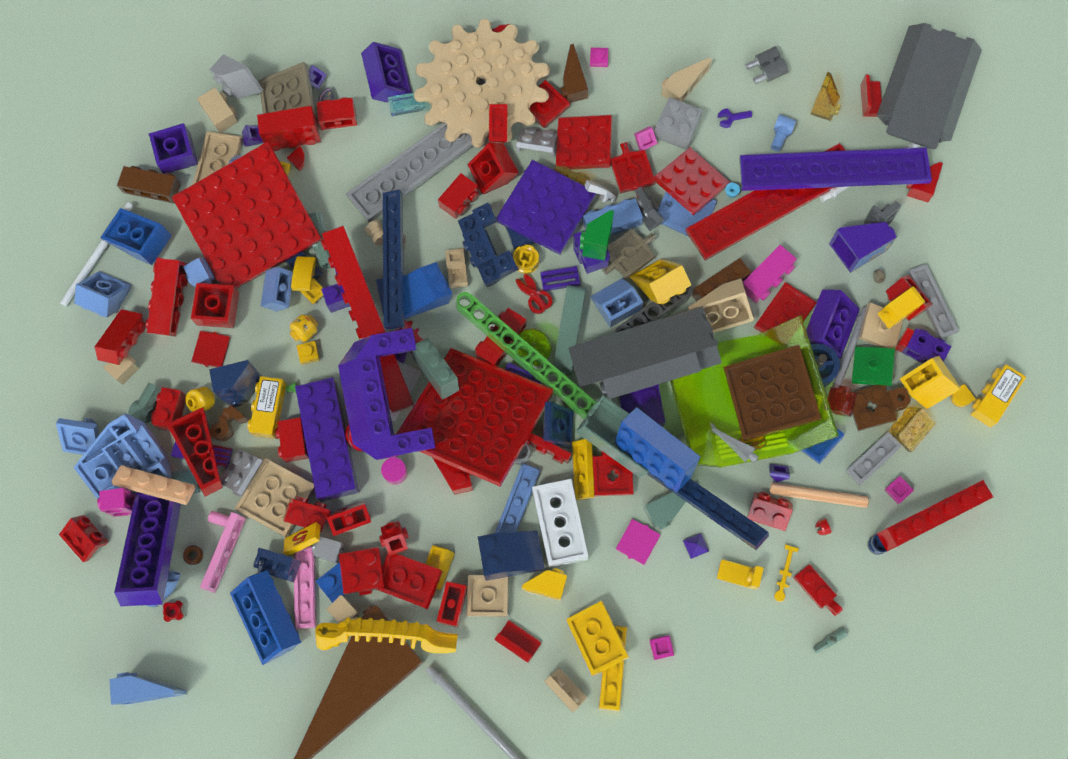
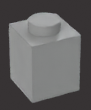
[312,536,345,564]

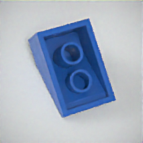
[100,208,172,265]
[382,262,452,319]

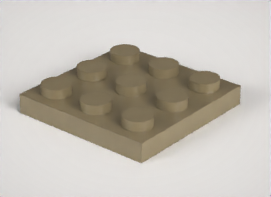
[258,62,315,114]

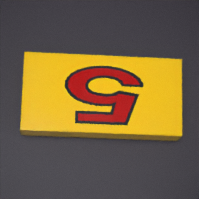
[283,522,321,556]

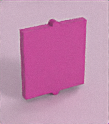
[616,519,661,565]

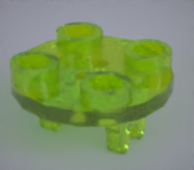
[518,328,552,366]

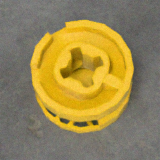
[513,245,539,274]

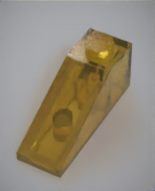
[810,72,841,121]

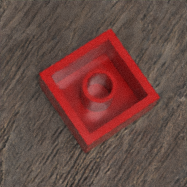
[190,283,239,328]

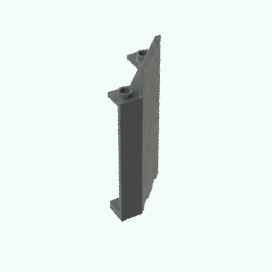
[877,23,982,149]

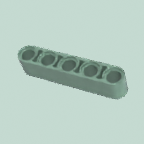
[553,285,586,375]

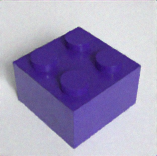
[149,123,198,174]

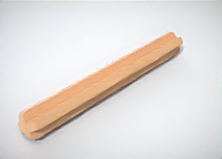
[770,483,869,508]

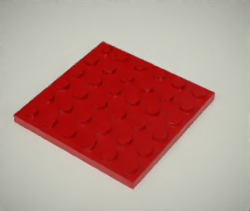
[172,142,323,289]
[395,348,554,487]

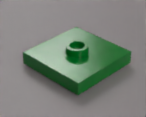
[852,347,895,386]

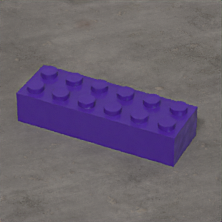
[295,377,359,502]
[114,492,181,607]

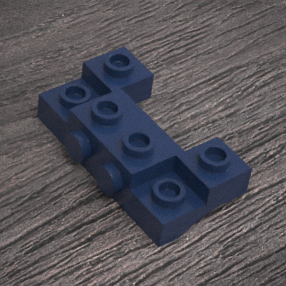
[458,202,519,288]

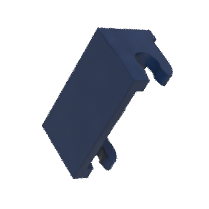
[254,547,301,583]

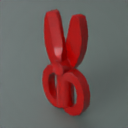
[515,274,553,314]

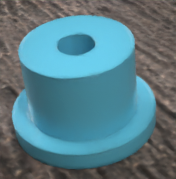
[725,183,740,198]

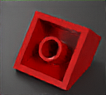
[467,142,519,194]

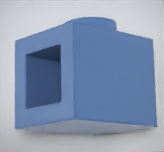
[183,258,216,287]

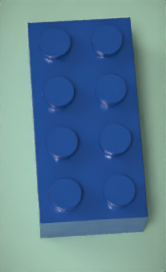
[615,407,700,492]

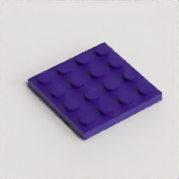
[496,159,596,255]

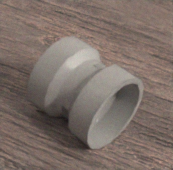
[515,443,530,464]

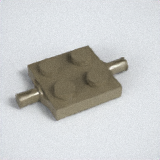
[602,229,656,280]

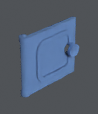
[658,192,717,237]

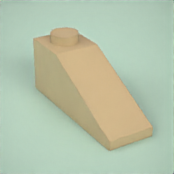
[661,58,712,102]

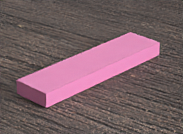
[294,547,316,629]

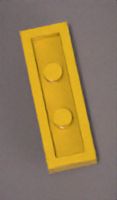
[572,439,594,500]

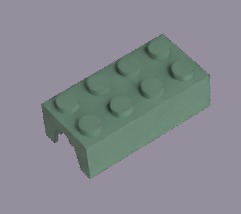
[576,395,649,477]

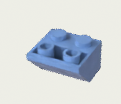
[590,278,643,328]

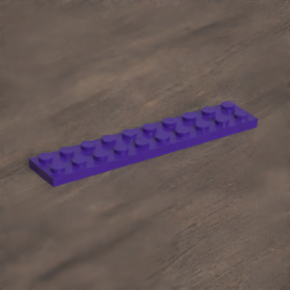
[739,147,932,191]

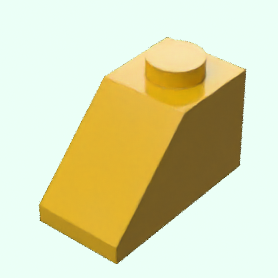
[877,286,925,329]
[522,568,567,601]

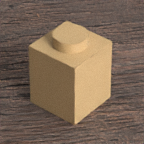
[103,354,139,385]
[326,595,361,623]

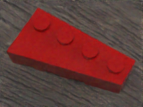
[146,258,188,337]
[167,407,223,497]

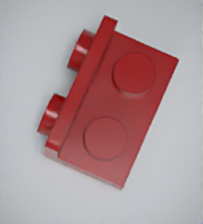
[283,496,331,532]
[59,515,108,563]

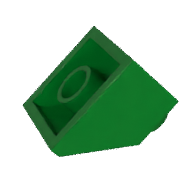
[580,210,614,261]

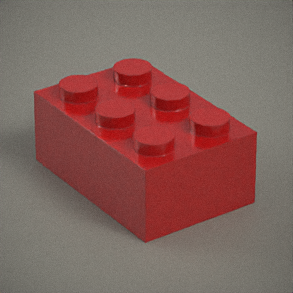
[257,106,321,151]

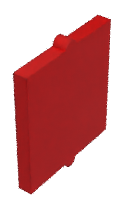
[191,331,231,367]

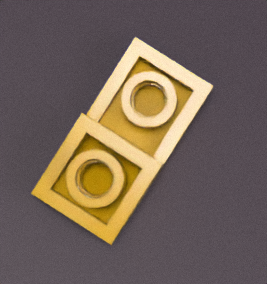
[291,257,316,291]

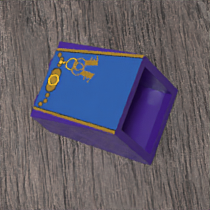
[829,222,897,273]

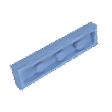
[495,463,540,533]

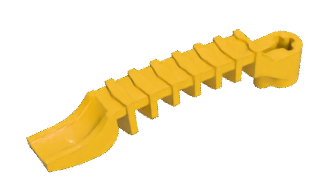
[315,617,458,653]

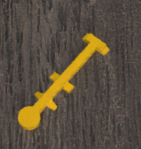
[774,544,799,602]

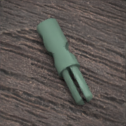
[813,628,848,653]

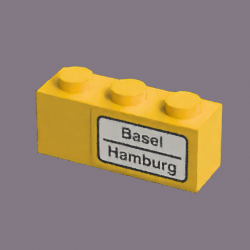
[970,364,1026,428]
[247,376,287,439]

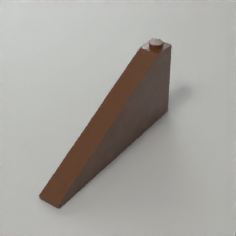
[294,605,424,759]

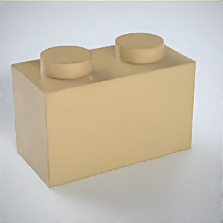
[197,88,238,133]

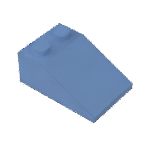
[109,672,187,705]

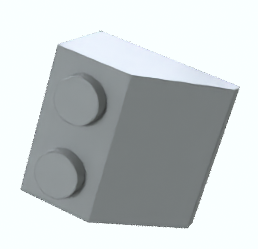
[209,54,264,99]

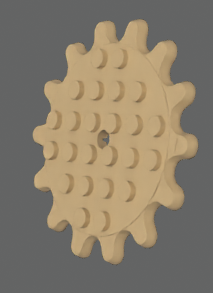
[414,19,550,148]

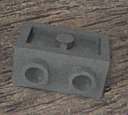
[635,186,665,231]
[864,201,902,225]

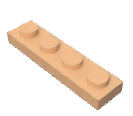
[112,465,195,505]

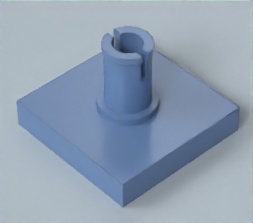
[56,418,99,455]

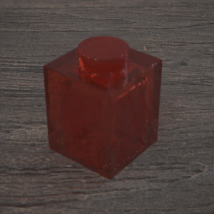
[825,385,857,417]

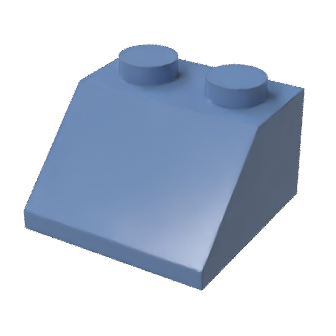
[74,271,131,318]

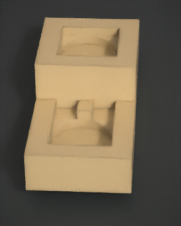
[445,248,468,289]

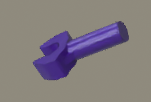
[717,108,752,128]

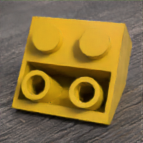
[900,356,961,409]

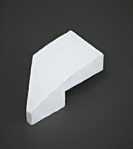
[585,180,616,203]

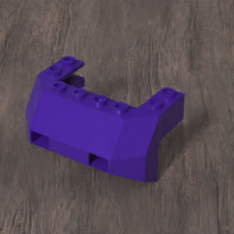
[338,328,436,460]

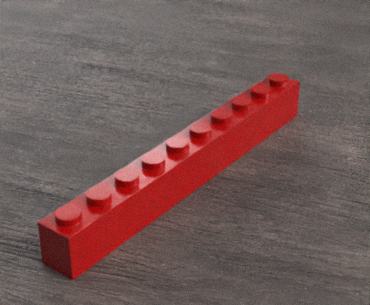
[320,226,414,413]

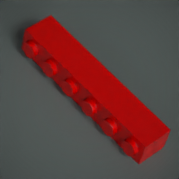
[877,480,994,551]

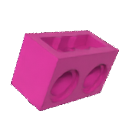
[97,488,135,517]

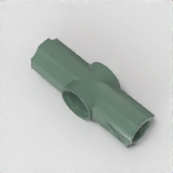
[309,212,331,269]
[128,382,161,424]

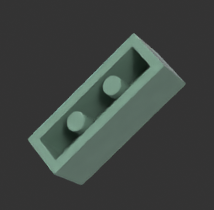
[412,337,459,400]

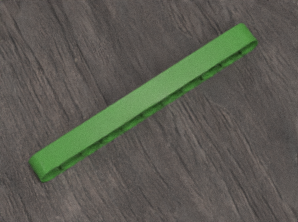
[456,292,595,419]

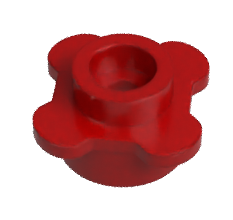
[163,601,184,622]

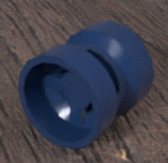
[867,534,888,555]

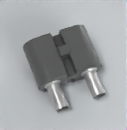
[745,46,788,84]

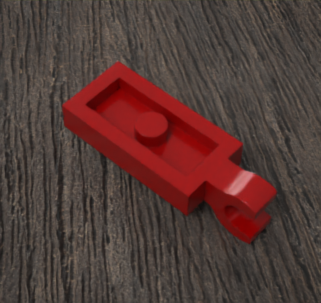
[793,564,843,616]

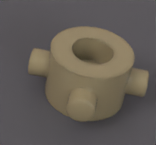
[873,269,885,284]

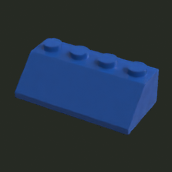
[230,570,302,665]

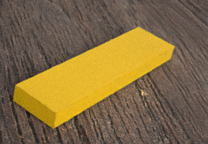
[599,626,627,711]

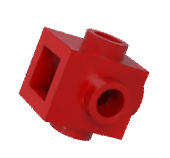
[379,521,409,556]

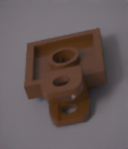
[846,385,911,431]

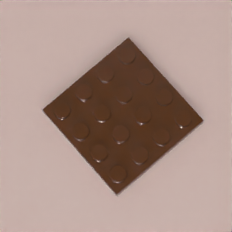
[723,345,822,441]

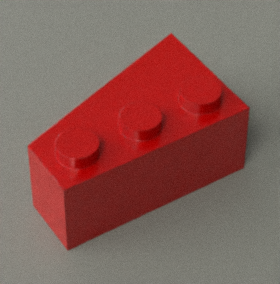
[432,457,473,495]

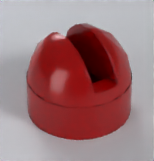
[815,518,832,536]

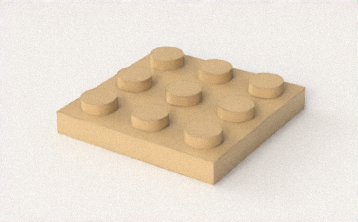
[235,458,315,537]

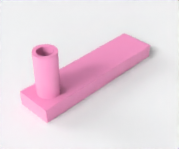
[200,511,246,593]

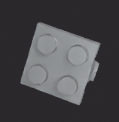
[516,127,557,157]
[221,449,263,497]

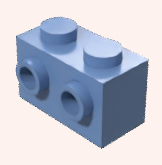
[260,267,293,312]

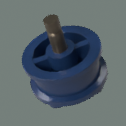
[801,344,840,390]

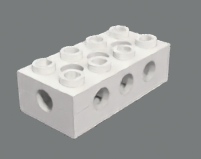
[532,479,588,568]

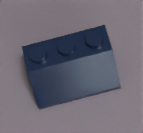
[209,360,262,407]

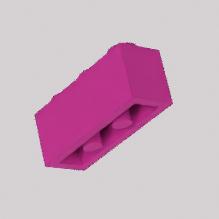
[743,245,797,304]

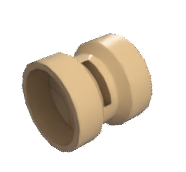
[365,219,383,246]

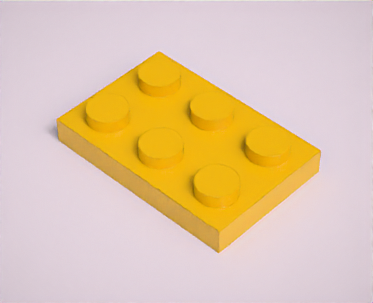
[566,601,630,676]

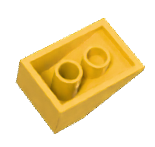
[630,258,691,304]

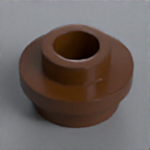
[183,545,203,565]

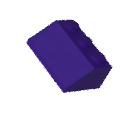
[361,42,412,102]
[803,289,860,359]
[619,384,666,428]

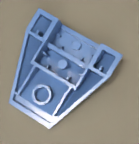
[73,413,172,499]

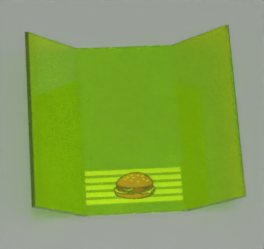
[670,316,839,468]

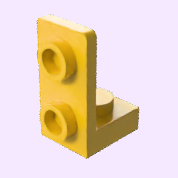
[717,559,764,590]

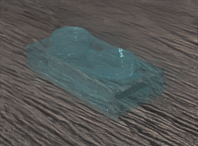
[388,92,427,116]

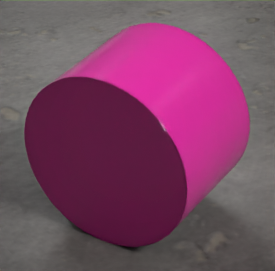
[381,458,408,485]

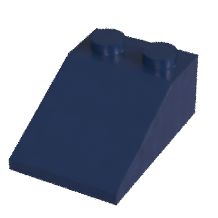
[477,531,545,581]

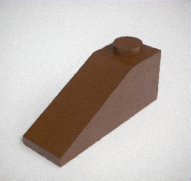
[560,43,588,103]

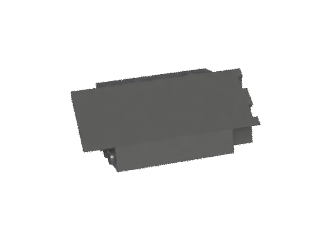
[568,306,722,399]

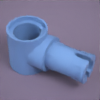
[770,114,796,152]

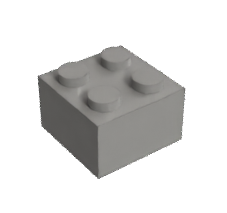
[654,97,703,150]

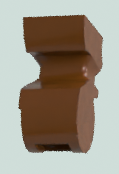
[210,405,248,442]

